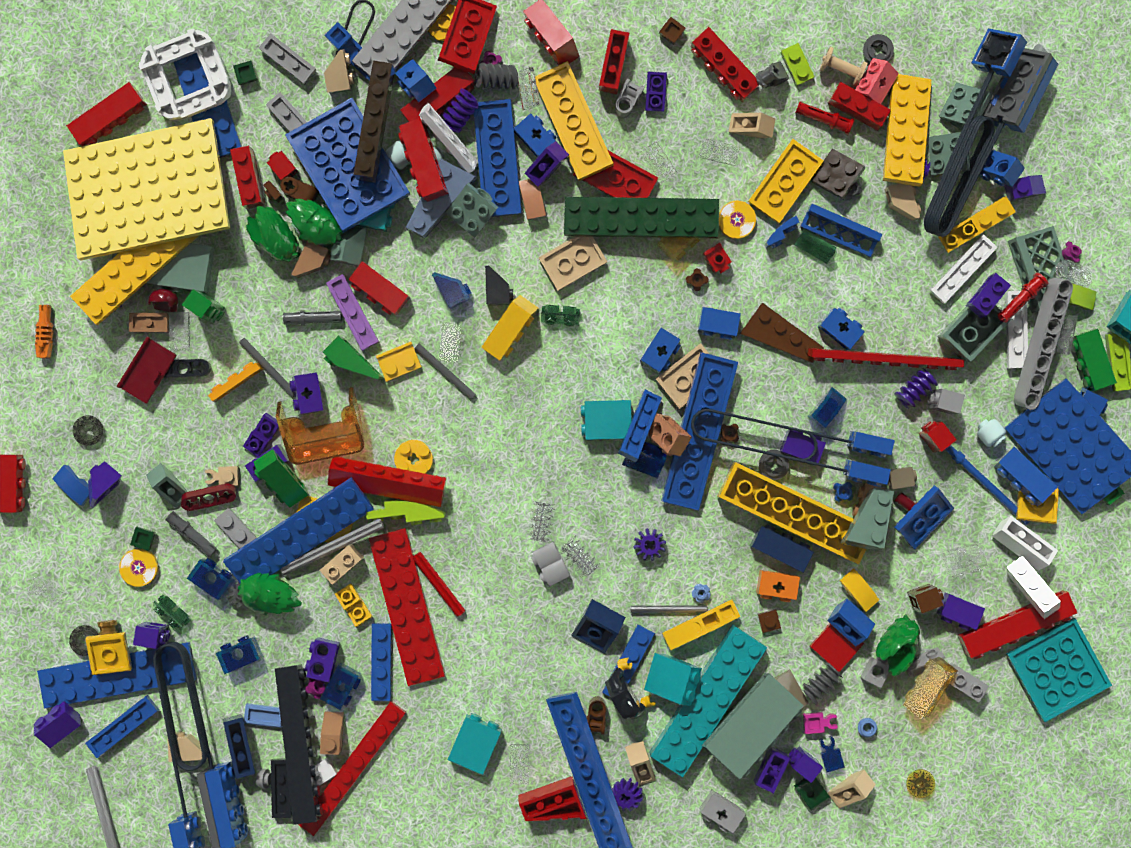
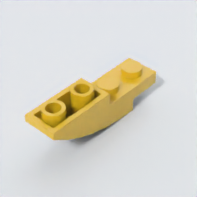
[938,196,1016,253]
[662,599,740,650]

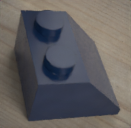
[571,599,626,654]

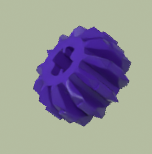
[633,528,666,561]
[612,777,643,812]

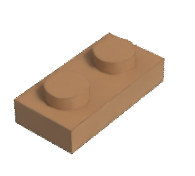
[129,313,169,333]

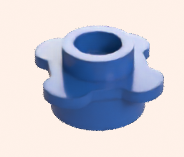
[833,482,854,502]

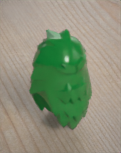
[286,199,342,245]
[246,206,300,262]
[238,573,302,616]
[876,614,920,677]

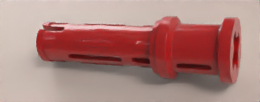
[795,101,854,135]
[997,273,1049,323]

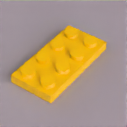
[748,139,824,224]

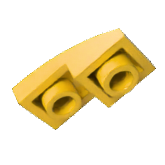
[840,568,879,612]
[335,583,373,627]

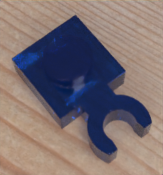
[819,736,845,773]

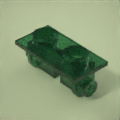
[794,229,837,264]
[541,304,580,326]
[153,594,191,631]

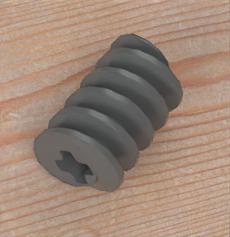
[475,63,518,89]
[802,662,843,705]

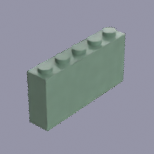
[112,243,215,293]
[702,673,804,779]

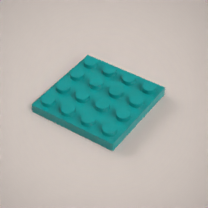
[1006,617,1112,722]

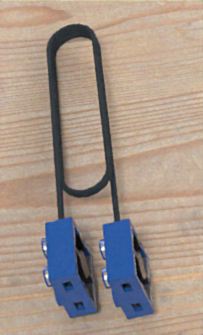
[691,409,895,487]

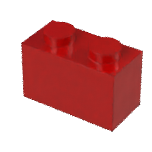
[919,421,957,452]

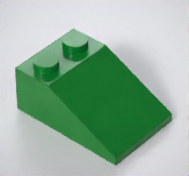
[323,335,384,381]

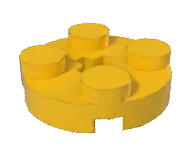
[394,440,433,474]

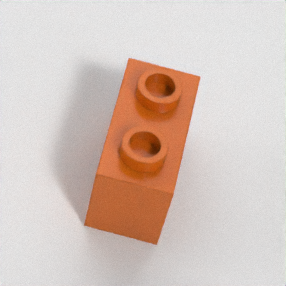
[756,570,800,602]

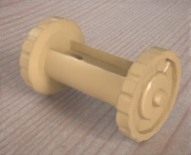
[819,46,868,87]

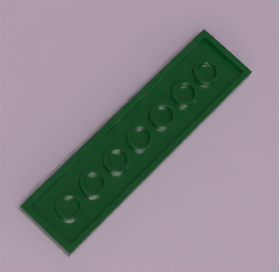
[564,197,719,239]

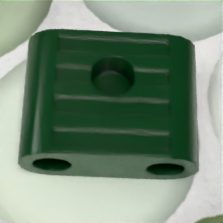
[794,778,830,811]

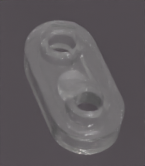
[1056,260,1093,287]

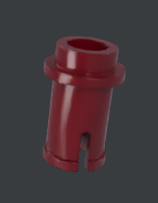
[894,492,918,513]

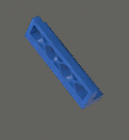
[800,204,883,257]

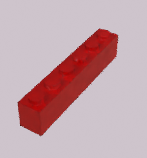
[328,456,446,507]
[958,590,1077,659]

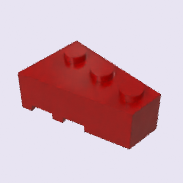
[518,776,586,821]

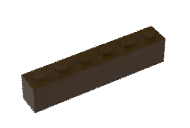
[353,60,395,183]

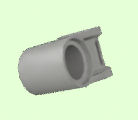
[615,78,645,118]

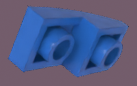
[765,216,799,249]
[53,465,89,506]

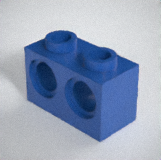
[979,150,1025,187]

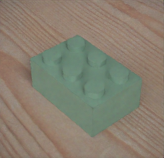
[937,305,1011,363]

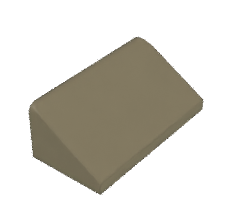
[775,669,809,709]

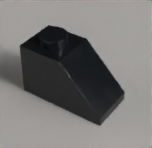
[485,265,514,306]

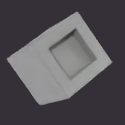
[861,657,889,688]

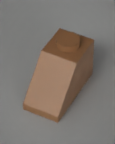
[291,241,331,278]
[320,711,344,755]

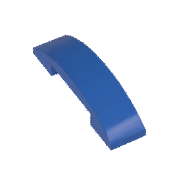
[324,22,370,81]

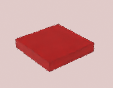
[810,623,864,672]

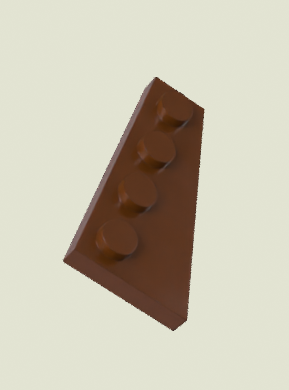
[739,303,824,363]

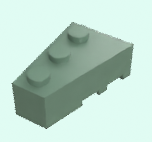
[840,487,894,551]

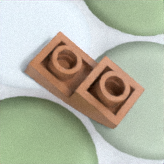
[519,179,546,220]

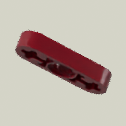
[181,483,236,511]

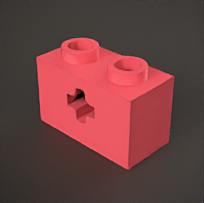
[855,58,899,104]

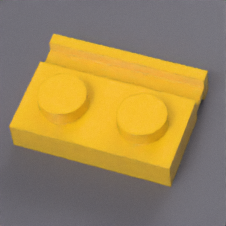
[376,342,422,382]

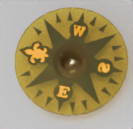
[906,769,935,798]

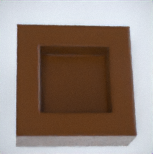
[659,17,686,45]
[263,180,284,203]
[757,609,781,633]

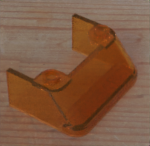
[275,387,364,465]

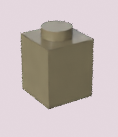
[888,467,917,489]

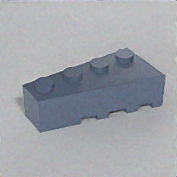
[406,159,476,239]

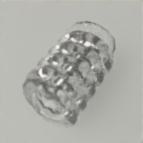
[527,501,556,543]
[559,535,601,577]

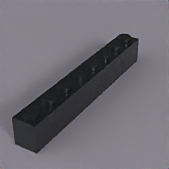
[275,664,323,825]

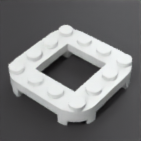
[139,29,231,121]

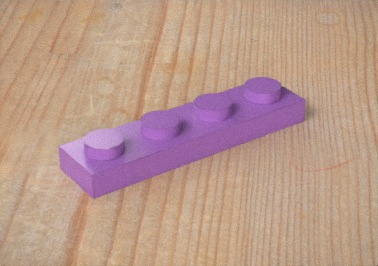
[326,274,379,351]

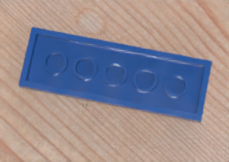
[173,53,242,158]
[474,99,522,217]

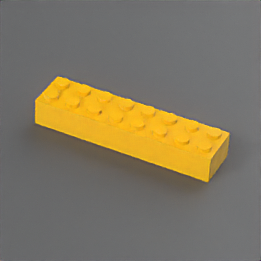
[717,462,866,564]

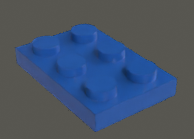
[894,485,954,549]

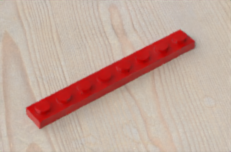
[808,348,965,371]
[299,701,406,836]

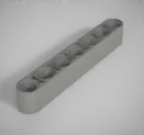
[1014,278,1073,410]

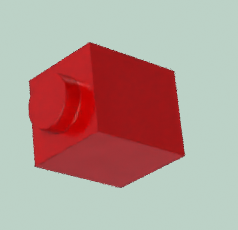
[266,151,299,181]

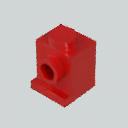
[702,242,732,274]

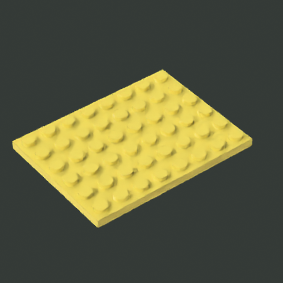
[63,118,230,261]

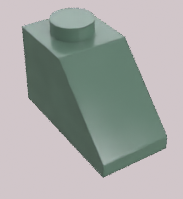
[330,227,368,266]
[146,463,188,508]

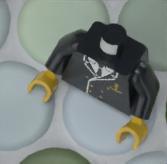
[605,658,656,720]

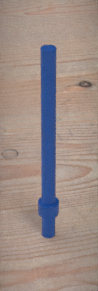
[945,445,1030,525]

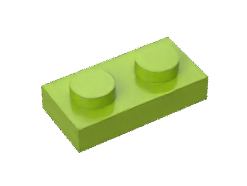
[780,43,815,87]

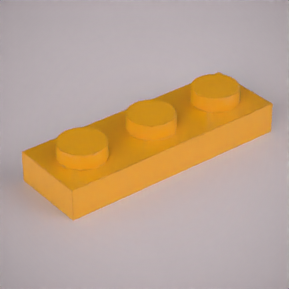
[208,362,264,402]

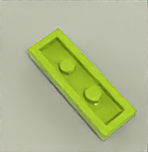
[1105,333,1131,392]

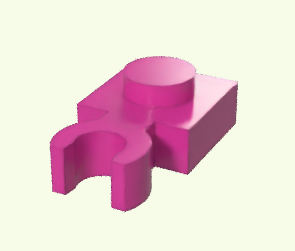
[803,712,838,734]

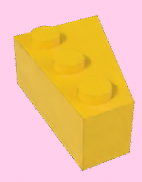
[481,295,539,361]

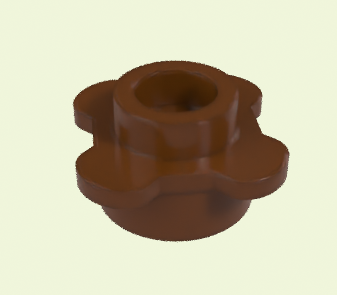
[686,268,709,291]
[720,424,739,442]

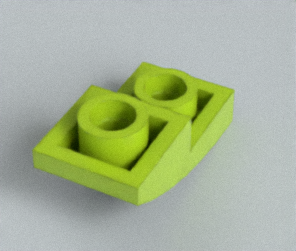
[1068,284,1097,310]

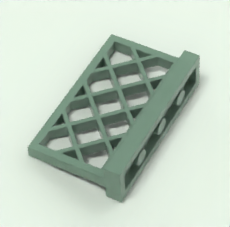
[1008,226,1073,313]

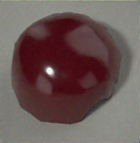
[148,289,179,313]

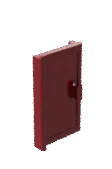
[117,337,177,404]

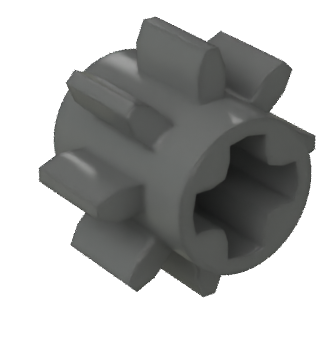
[225,583,244,609]

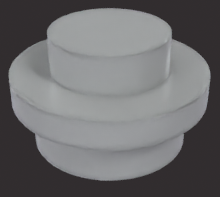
[256,769,271,789]

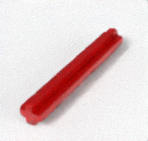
[413,552,465,617]

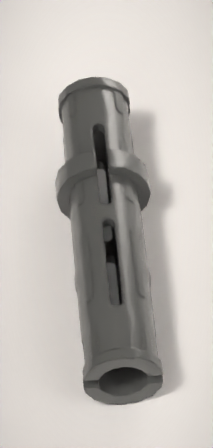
[283,310,342,326]
[165,511,217,557]

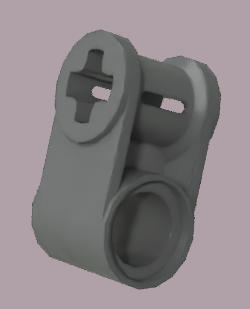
[756,61,789,88]

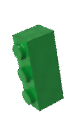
[182,289,225,323]
[1070,329,1117,391]
[254,449,309,508]

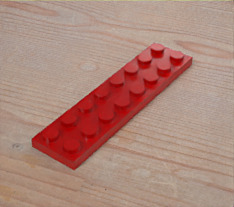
[369,528,445,686]

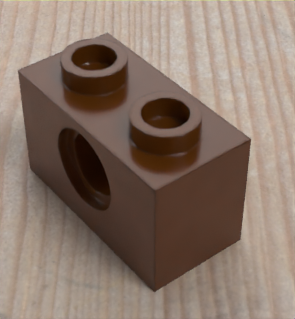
[907,584,944,614]

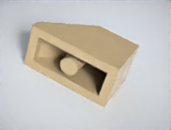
[729,113,776,138]
[167,731,212,762]
[625,741,656,786]
[828,769,876,808]

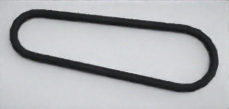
[335,0,375,66]

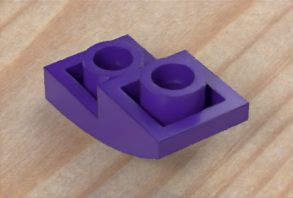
[645,71,667,112]
[243,413,282,457]

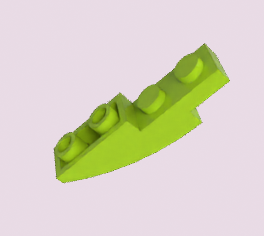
[366,500,446,525]

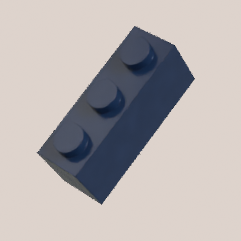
[750,524,814,573]
[222,714,255,779]

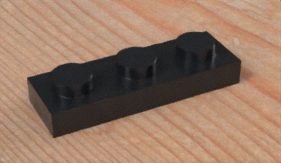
[271,758,292,818]

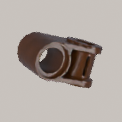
[280,177,319,202]
[586,696,606,735]

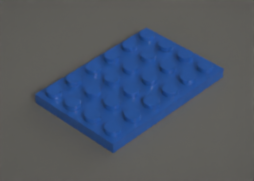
[285,98,410,233]
[1005,378,1131,514]

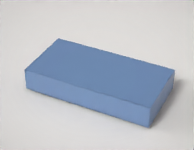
[244,703,282,728]

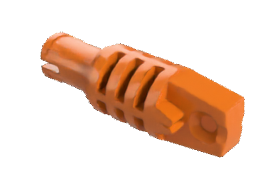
[35,305,54,359]

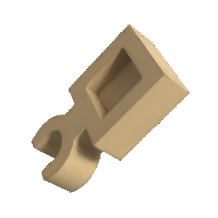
[205,466,239,485]

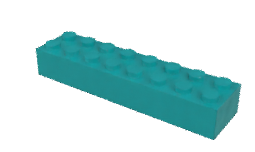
[649,624,767,777]

